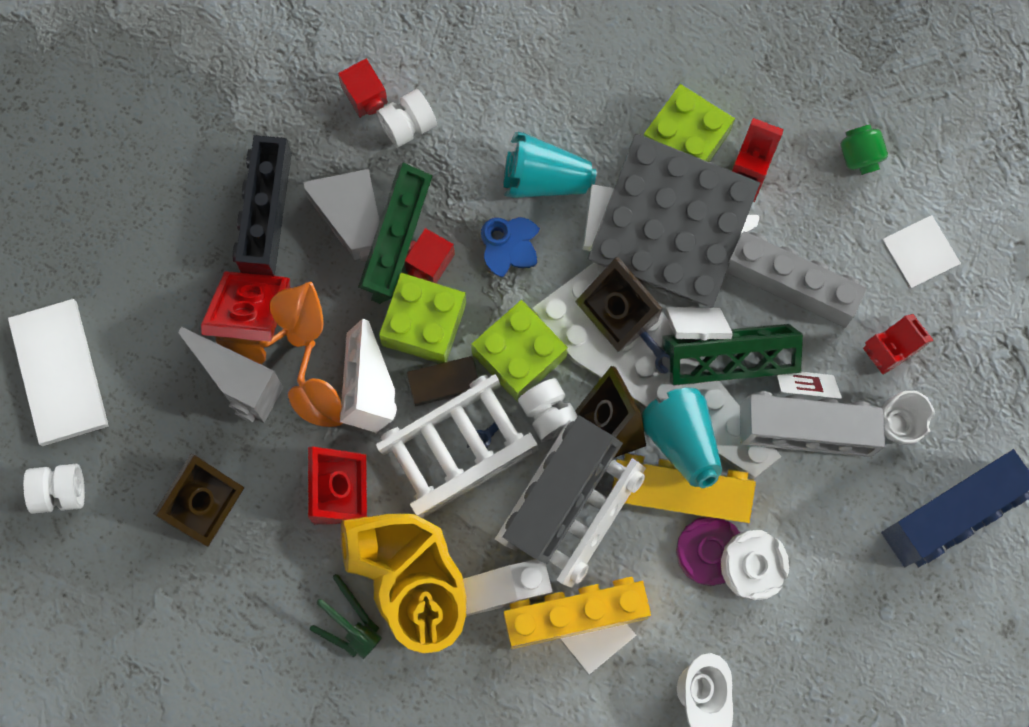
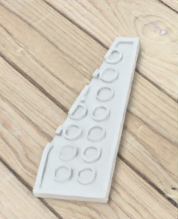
[532,263,782,479]

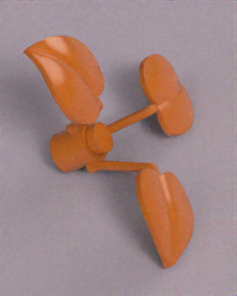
[214,281,343,427]

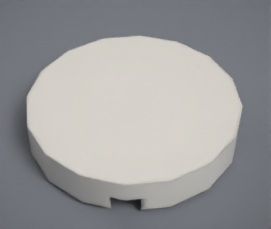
[721,530,789,600]

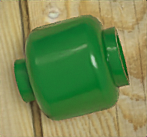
[840,124,888,175]

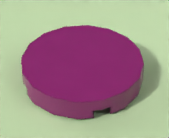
[676,517,740,586]

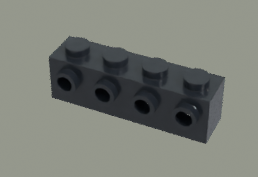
[232,135,292,276]

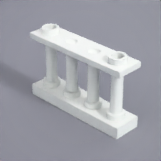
[376,374,539,518]
[495,420,646,588]

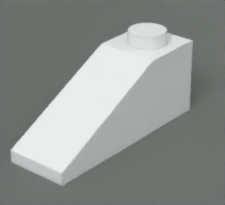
[340,319,397,433]
[463,559,552,616]

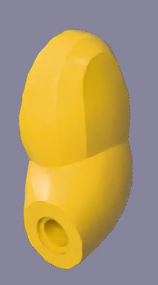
[341,514,466,653]

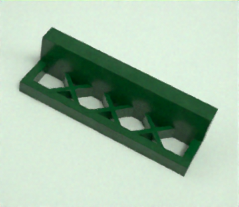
[358,162,433,304]
[662,324,803,386]

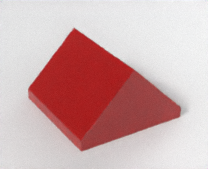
[308,446,367,525]

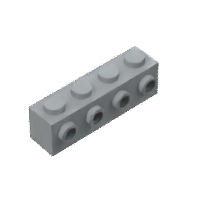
[726,231,867,328]
[740,391,885,457]

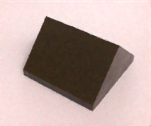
[575,257,663,352]
[575,366,646,458]
[153,453,245,547]

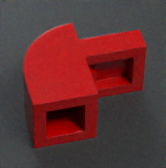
[732,118,784,202]
[863,314,933,375]

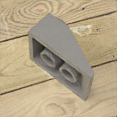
[178,327,283,423]

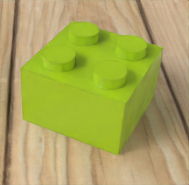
[644,84,735,162]
[379,273,466,364]
[471,299,568,402]

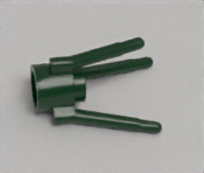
[310,574,382,659]

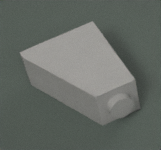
[303,169,380,261]

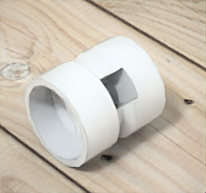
[376,89,437,148]
[518,378,578,442]
[23,464,85,514]

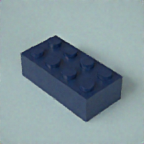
[881,449,1029,568]

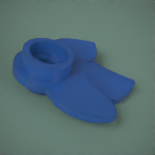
[481,217,540,278]

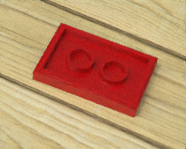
[201,271,290,342]

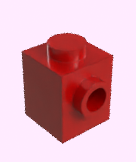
[338,58,388,118]
[404,228,455,284]

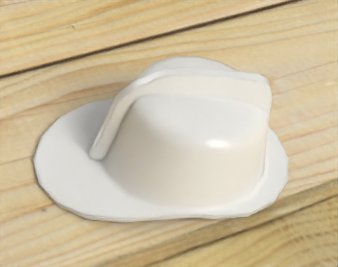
[677,653,733,727]

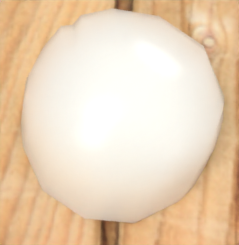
[882,391,935,445]

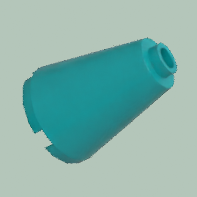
[503,132,597,198]
[641,387,722,488]

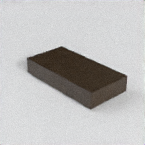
[407,356,478,407]

